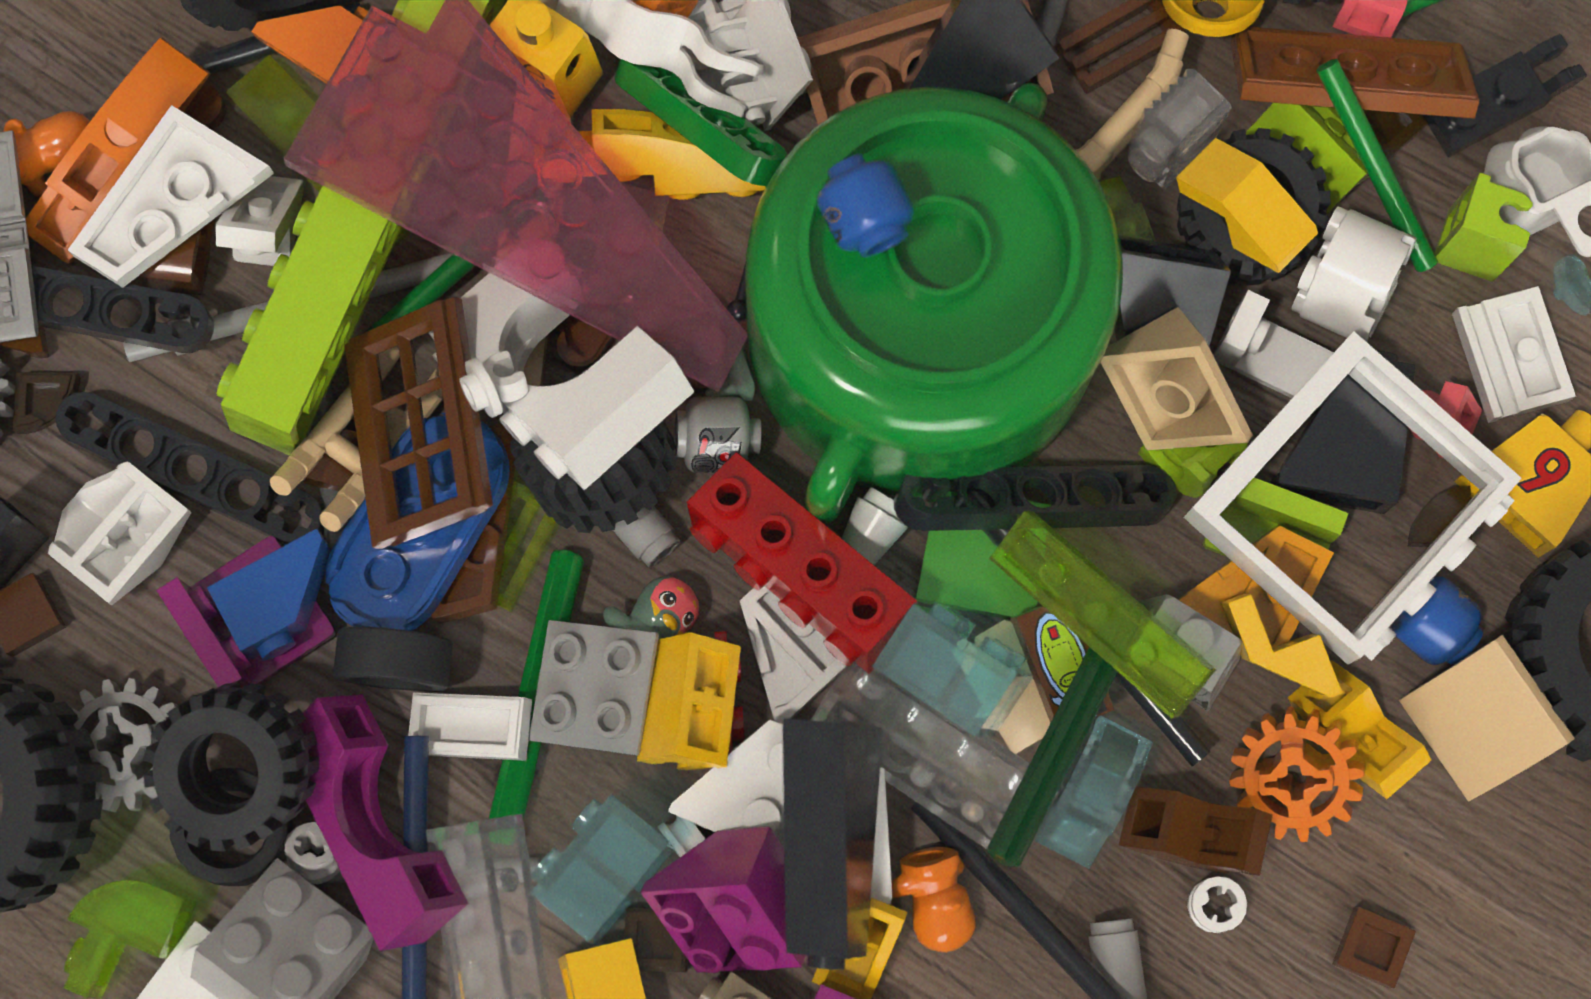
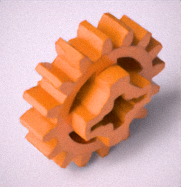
[1229,707,1365,842]

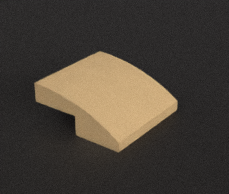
[1399,635,1575,802]

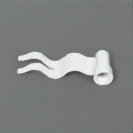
[555,0,761,117]

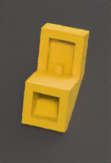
[1176,138,1318,273]
[1221,594,1342,697]
[1288,660,1431,799]

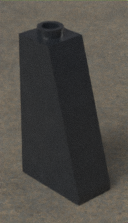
[782,718,883,970]

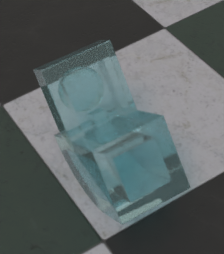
[1035,716,1153,869]

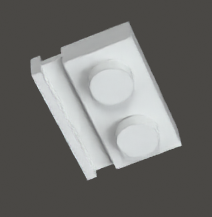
[1452,286,1576,423]

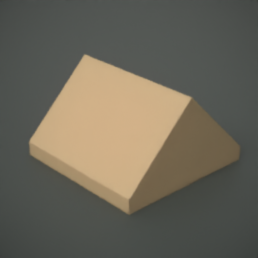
[1100,307,1253,450]

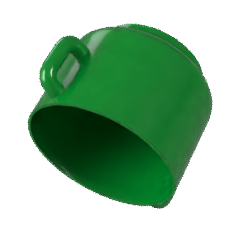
[745,83,1123,523]

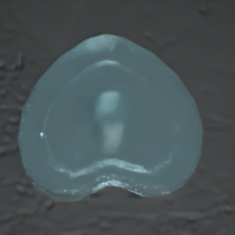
[1553,254,1591,315]

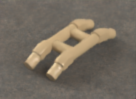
[1076,29,1189,180]
[270,345,443,532]

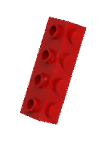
[687,452,918,674]

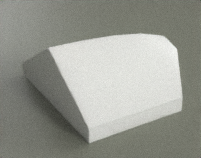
[48,461,191,605]

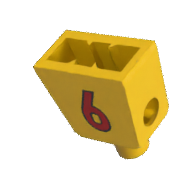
[1454,410,1591,558]

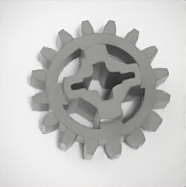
[71,678,177,813]

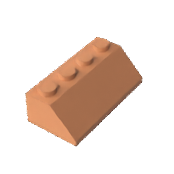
[797,0,1054,125]

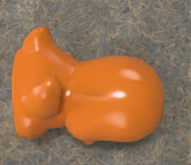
[2,110,90,198]
[891,847,976,952]

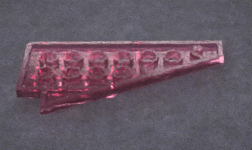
[284,0,748,392]

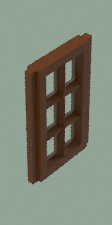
[344,297,493,549]

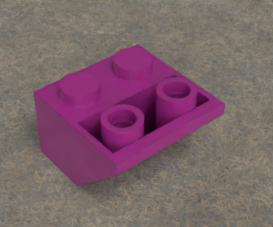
[640,826,806,973]

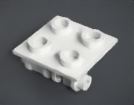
[704,0,813,130]

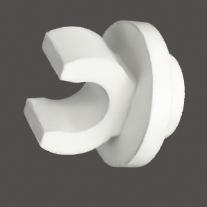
[460,351,529,418]

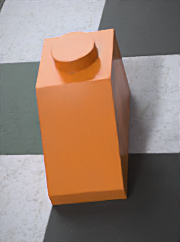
[251,5,390,100]

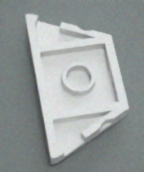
[668,720,892,905]

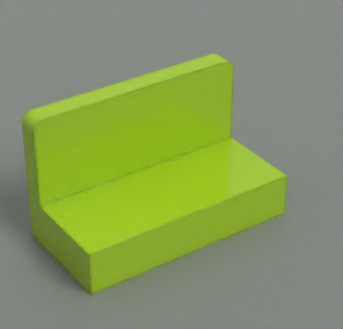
[1246,103,1369,215]
[1203,477,1349,557]

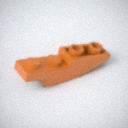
[26,38,211,264]

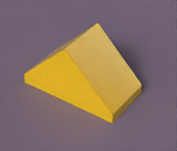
[812,897,908,999]

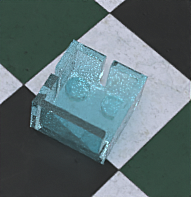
[872,602,1033,737]
[530,794,674,946]

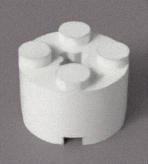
[1291,206,1417,342]

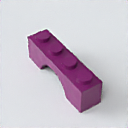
[299,694,469,951]

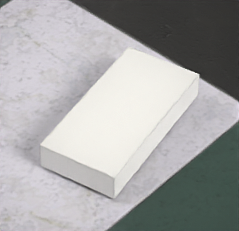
[408,692,532,761]

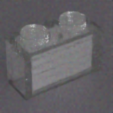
[1128,69,1232,189]

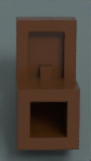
[1119,786,1273,876]

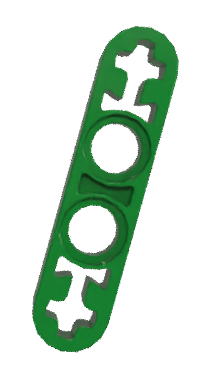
[614,59,787,186]

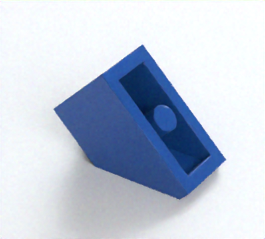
[207,528,332,661]

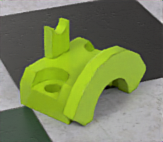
[1138,443,1248,498]

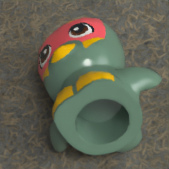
[603,576,699,639]

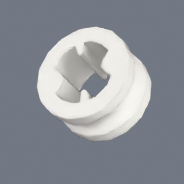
[657,816,705,857]
[285,822,340,884]
[1187,876,1247,933]

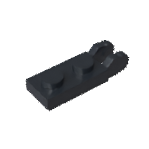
[1421,34,1587,157]

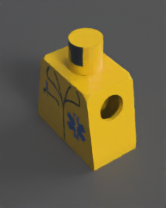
[479,0,603,119]

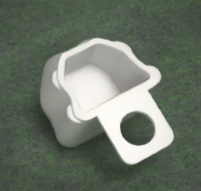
[1484,126,1591,257]

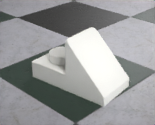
[216,176,304,266]

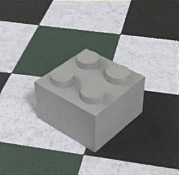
[190,858,374,999]

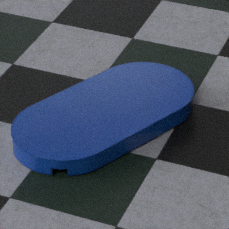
[326,413,509,631]

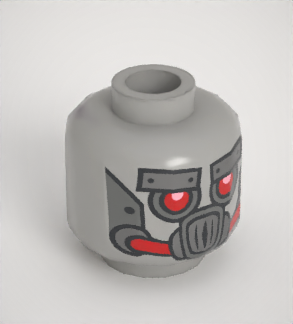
[674,396,761,473]

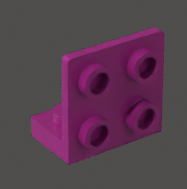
[156,536,336,688]

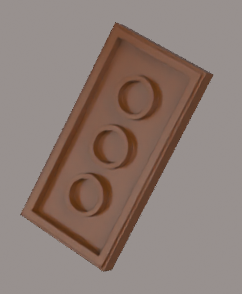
[1231,27,1480,119]

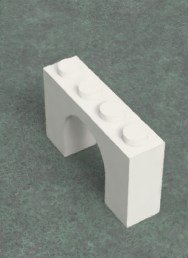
[428,235,694,490]

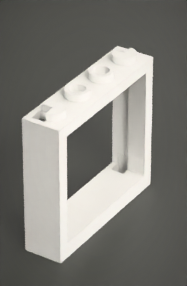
[1183,331,1522,664]

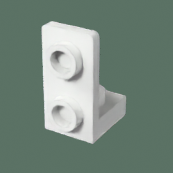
[1213,290,1334,409]

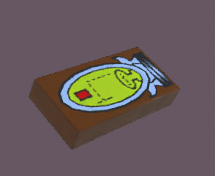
[1010,596,1114,723]

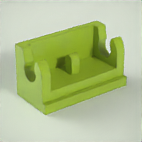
[1434,173,1533,282]

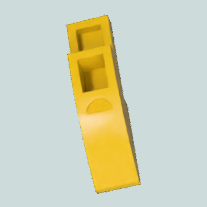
[534,109,766,200]

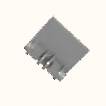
[529,620,659,756]

